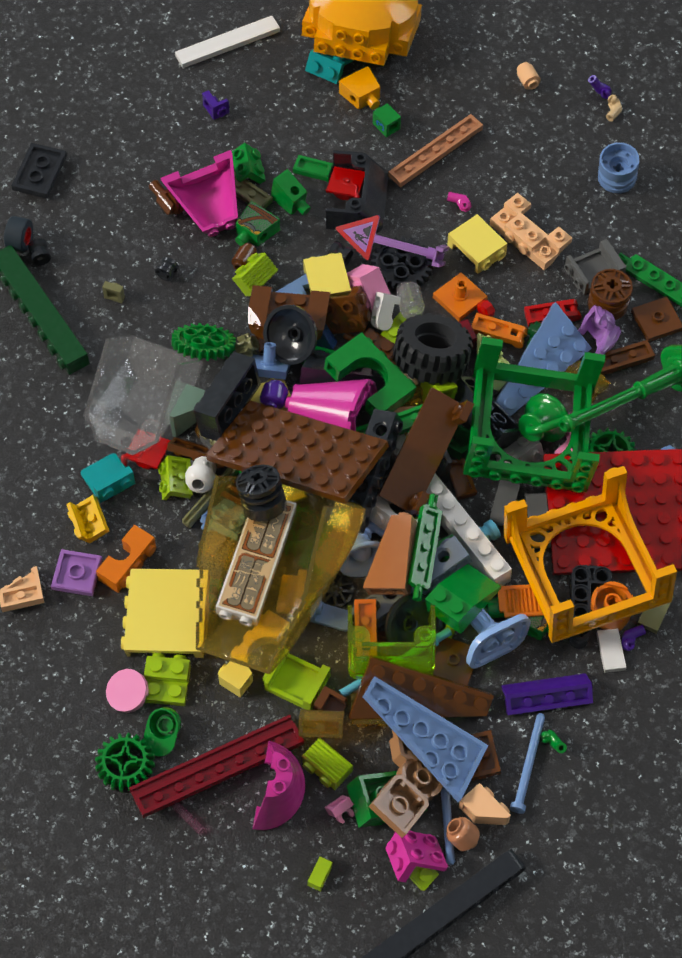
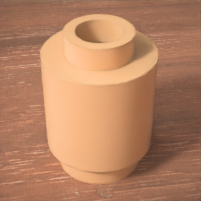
[517,62,541,89]

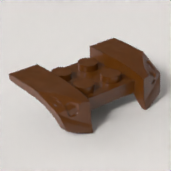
[248,285,331,340]

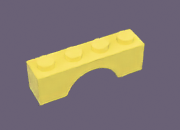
[218,611,290,698]

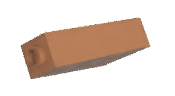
[363,512,417,595]

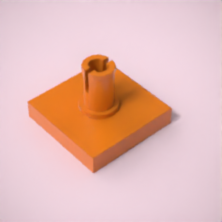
[433,272,488,322]

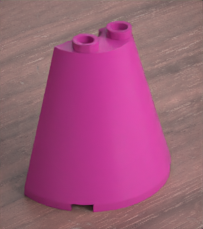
[161,150,238,237]
[285,379,377,431]
[252,741,305,830]

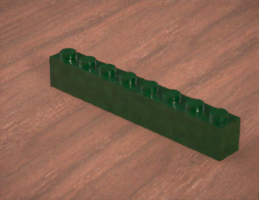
[0,246,90,375]

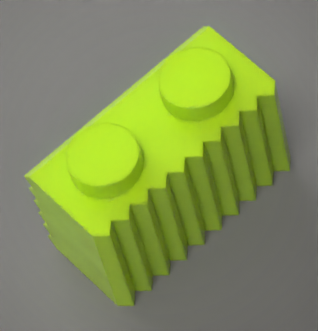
[232,253,278,297]
[302,738,353,790]

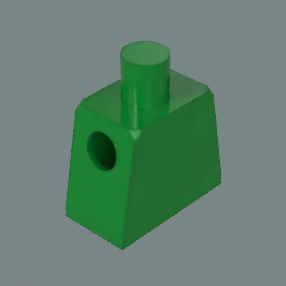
[271,169,311,216]

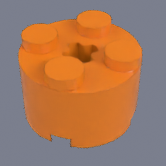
[591,581,633,631]

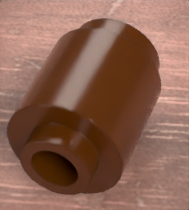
[231,243,257,270]

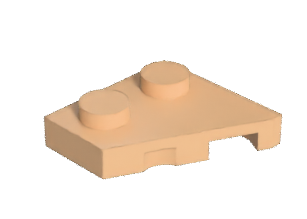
[0,566,44,612]

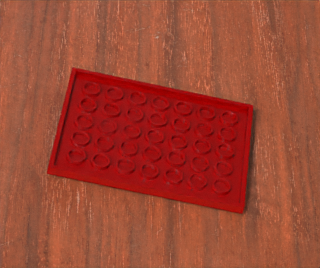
[543,449,682,575]

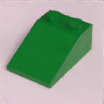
[425,564,501,634]
[346,771,427,828]

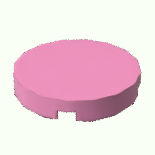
[106,669,149,713]

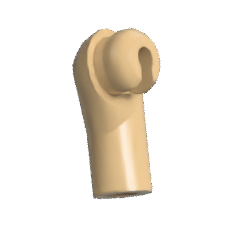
[606,95,622,122]

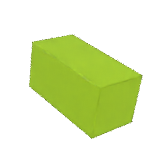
[308,857,333,892]

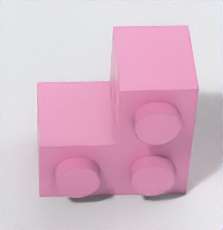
[347,264,390,312]

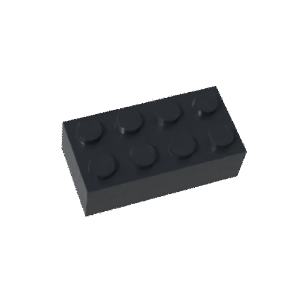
[193,352,261,441]

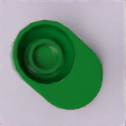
[144,707,181,756]

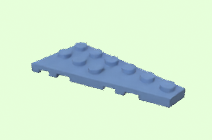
[495,302,592,416]
[363,676,488,802]

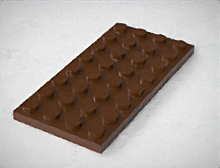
[206,401,389,504]

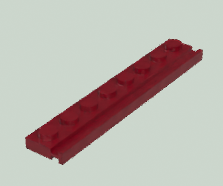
[129,715,304,818]

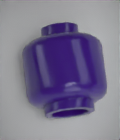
[260,380,288,409]

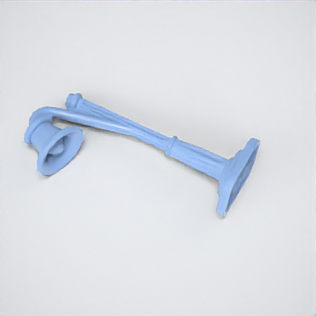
[338,522,531,669]

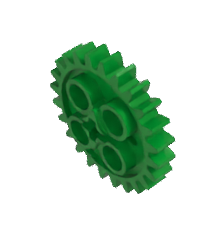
[171,323,236,361]

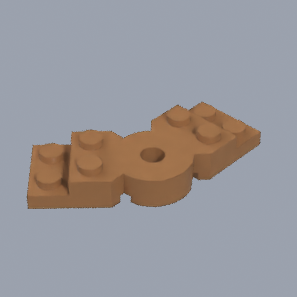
[368,730,443,838]

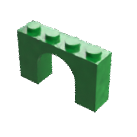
[324,332,416,416]

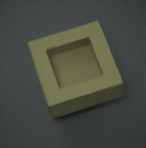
[102,281,125,303]

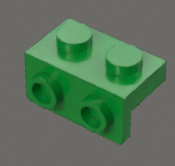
[232,143,266,184]

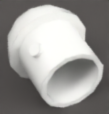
[185,456,216,493]

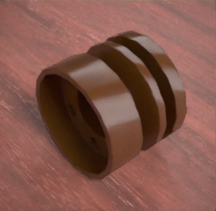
[588,269,633,320]

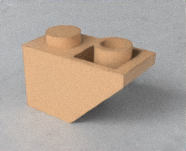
[459,783,511,825]

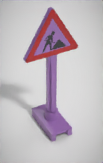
[336,215,449,267]

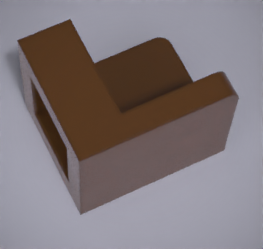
[314,686,349,721]

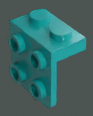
[305,49,354,84]
[81,453,135,503]

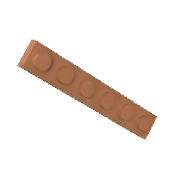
[388,114,483,187]

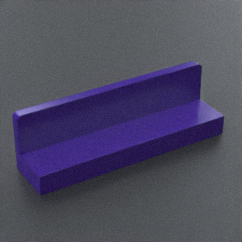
[502,673,593,715]

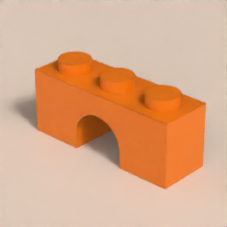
[96,525,156,593]

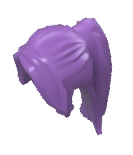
[578,305,621,355]

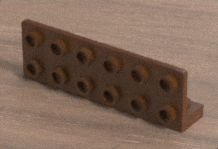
[378,388,474,516]

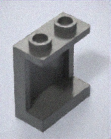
[564,239,626,295]

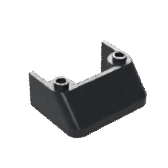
[326,150,388,233]

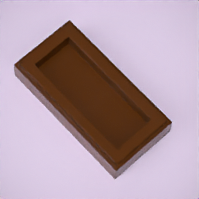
[449,458,477,500]

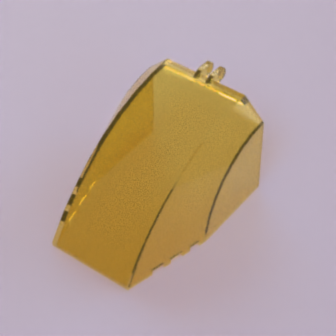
[196,476,366,674]

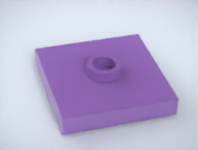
[51,549,103,596]

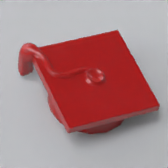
[326,166,365,200]
[121,430,171,469]

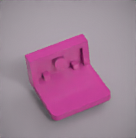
[386,830,448,882]

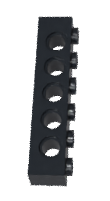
[334,409,403,534]

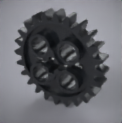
[371,236,433,293]

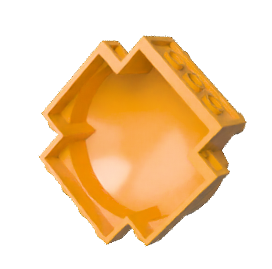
[301,0,422,66]

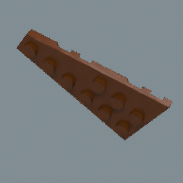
[349,656,494,719]

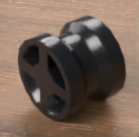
[155,257,179,281]

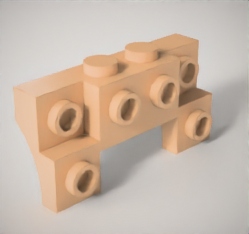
[490,193,572,270]

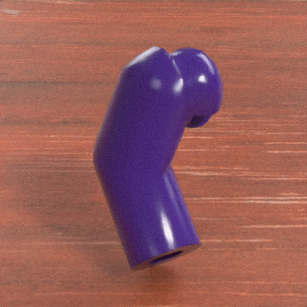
[588,75,612,99]
[621,624,646,651]

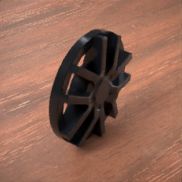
[315,571,354,608]

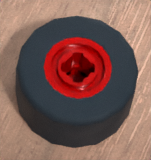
[4,216,33,253]

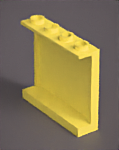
[121,569,209,658]

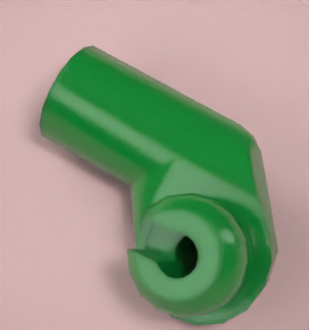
[541,730,567,753]

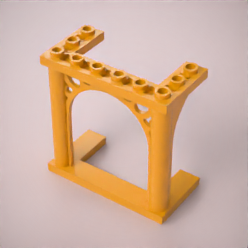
[504,466,677,643]

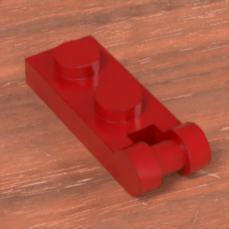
[524,299,582,327]

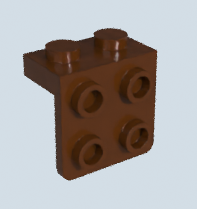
[325,285,371,334]

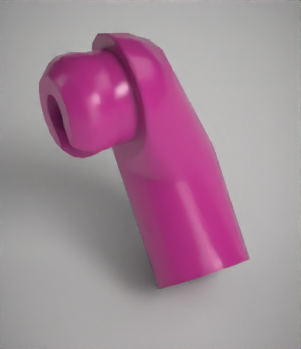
[447,192,471,212]

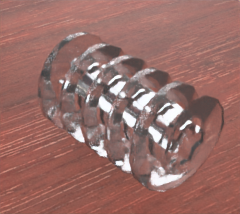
[396,282,425,319]

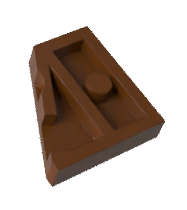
[471,730,502,781]

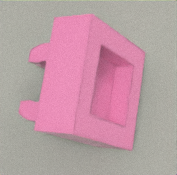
[325,795,354,824]

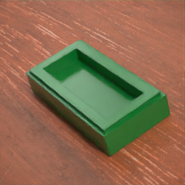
[293,155,333,182]

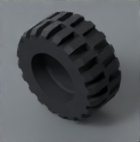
[393,313,473,385]

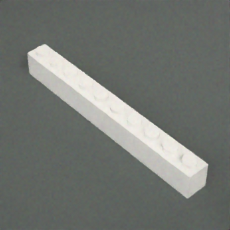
[390,434,512,586]

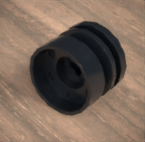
[236,464,287,522]

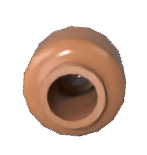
[446,817,480,851]

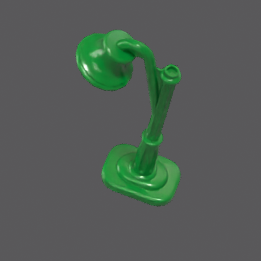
[518,345,682,442]

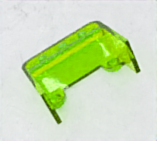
[347,605,436,679]

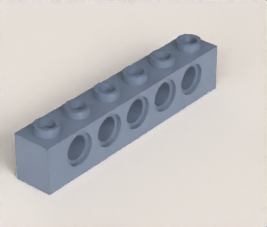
[350,536,473,629]

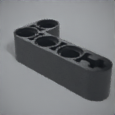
[569,565,612,649]

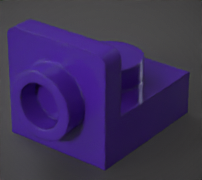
[202,90,229,120]

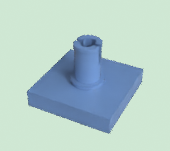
[252,342,291,380]

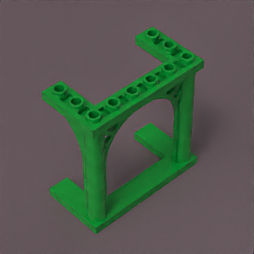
[463,337,605,493]

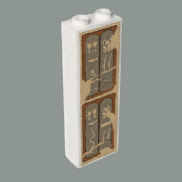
[216,500,297,626]

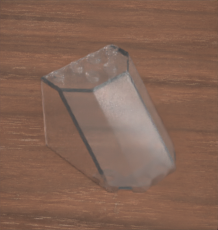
[83,335,204,455]

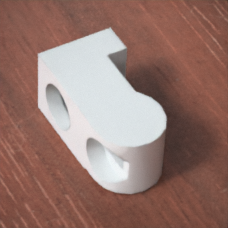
[371,292,401,331]

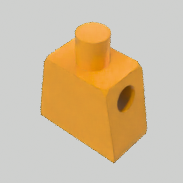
[339,66,380,110]

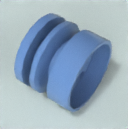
[598,143,639,193]

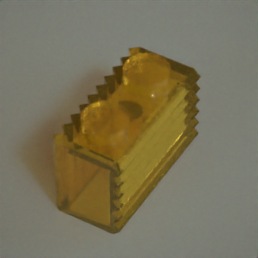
[298,709,345,739]

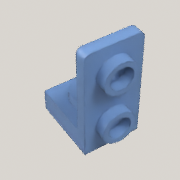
[306,591,353,632]

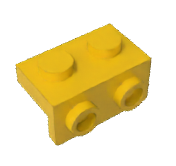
[67,495,110,544]

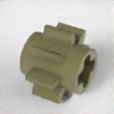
[235,333,259,357]

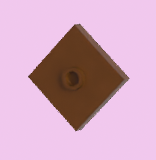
[631,297,682,342]
[426,637,474,686]

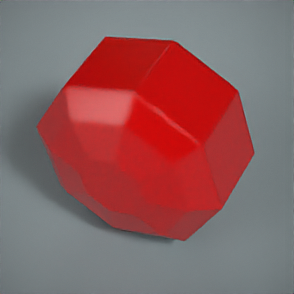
[477,300,495,317]

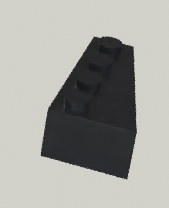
[299,350,385,392]
[454,376,521,449]

